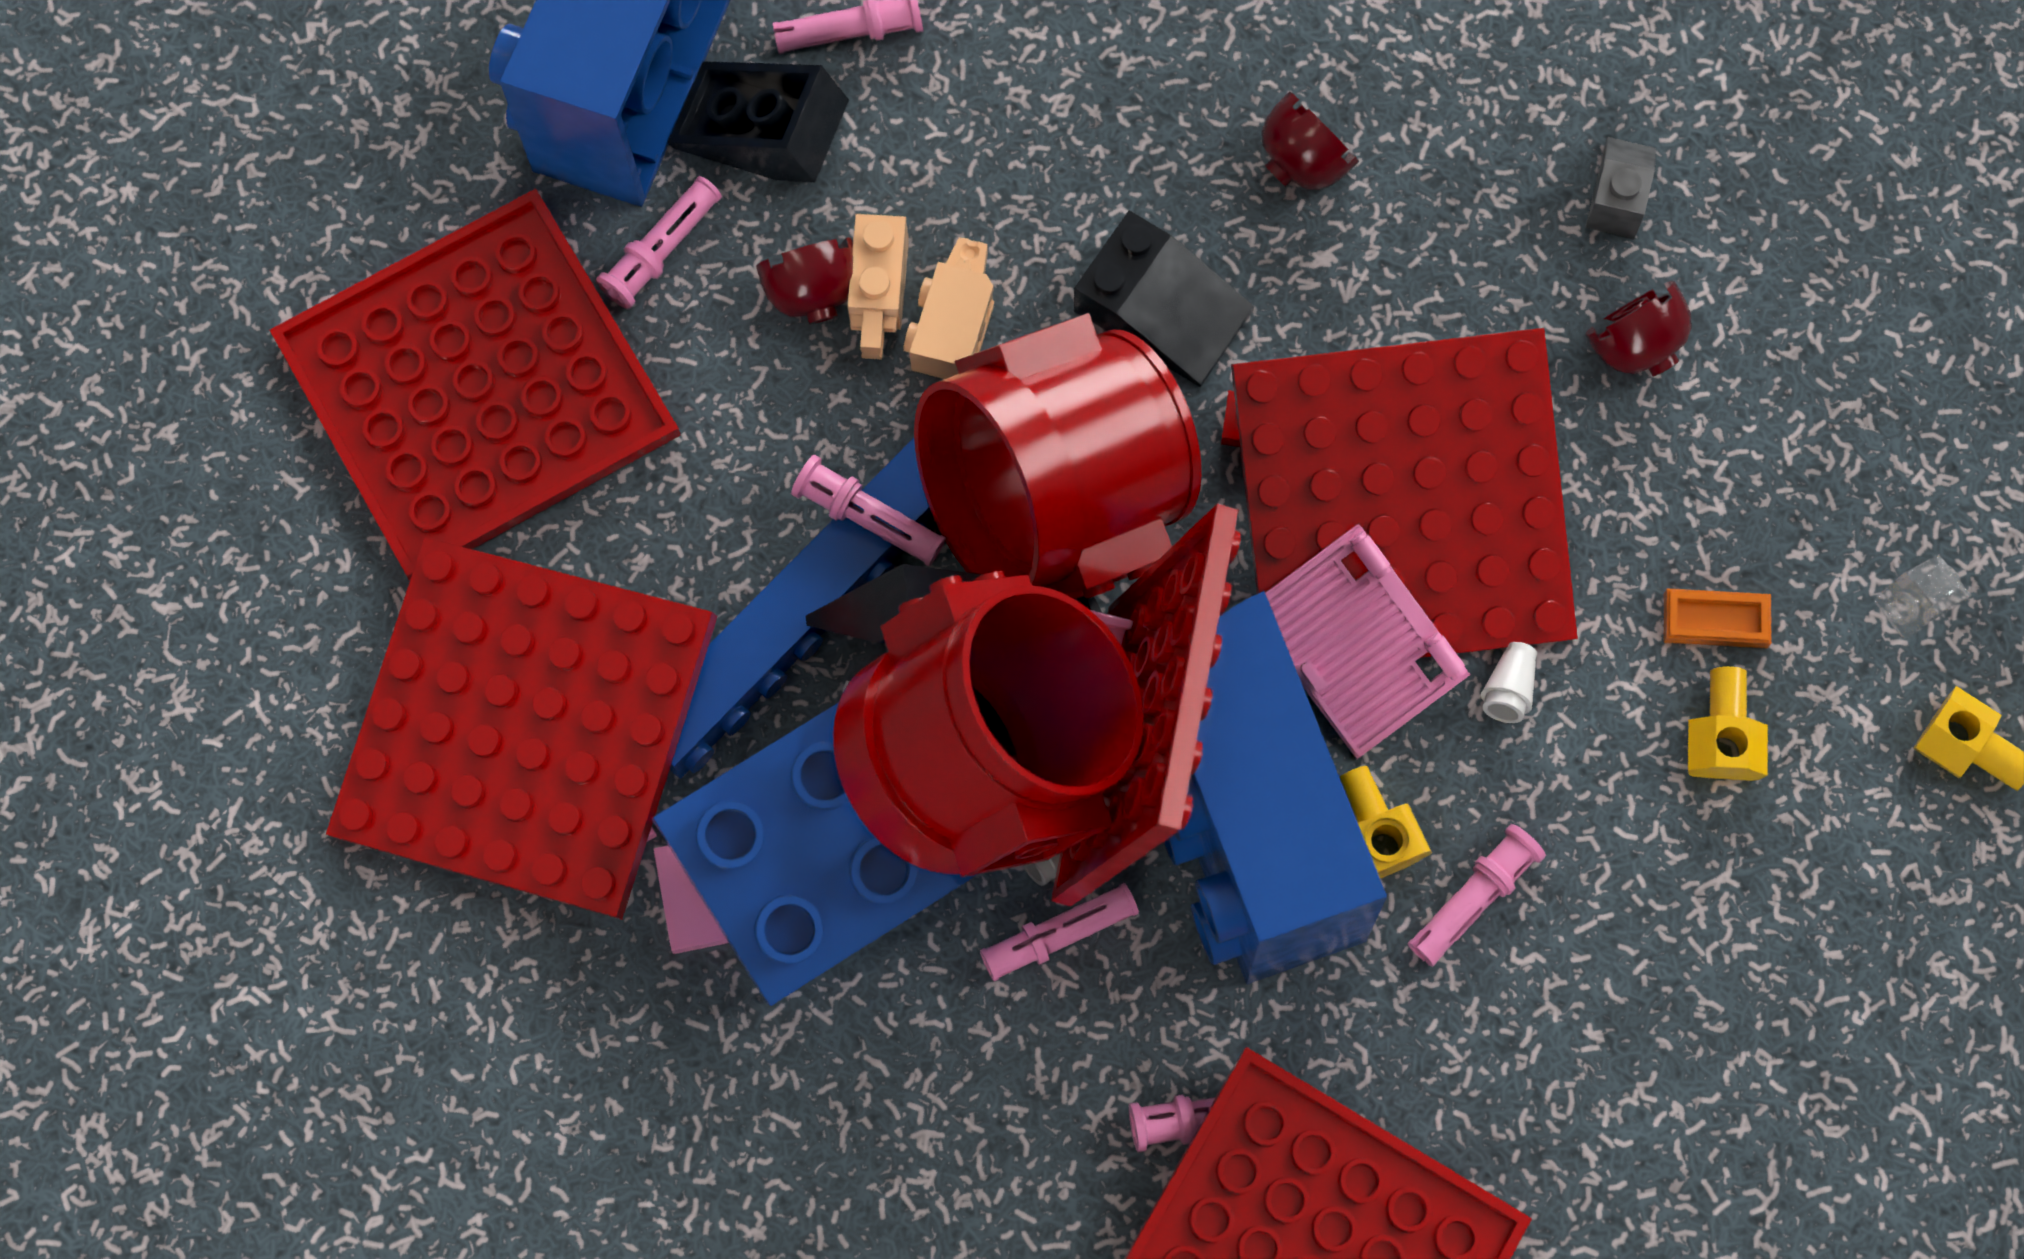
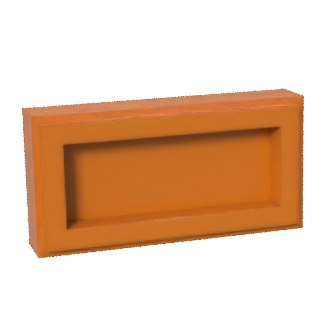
[1664,588,1772,648]

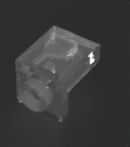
[1874,555,1971,639]

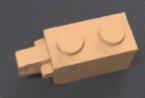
[848,214,909,360]
[904,237,994,379]

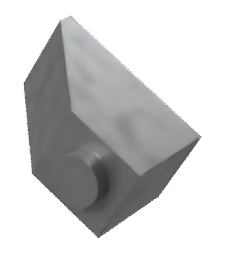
[1585,137,1656,239]

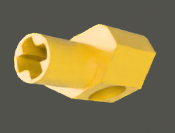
[1688,666,1768,781]
[1913,686,2024,791]
[1339,766,1432,879]

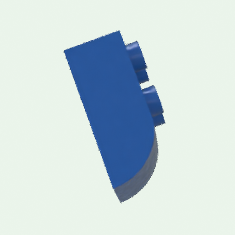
[489,0,730,207]
[1164,591,1387,984]
[652,702,978,1006]

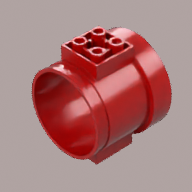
[914,313,1202,599]
[833,571,1143,877]

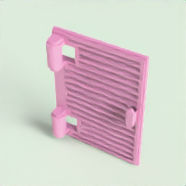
[1266,524,1470,759]

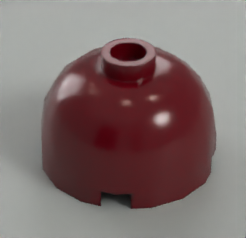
[1262,91,1359,190]
[756,238,853,325]
[1585,281,1692,376]

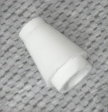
[1481,642,1537,723]

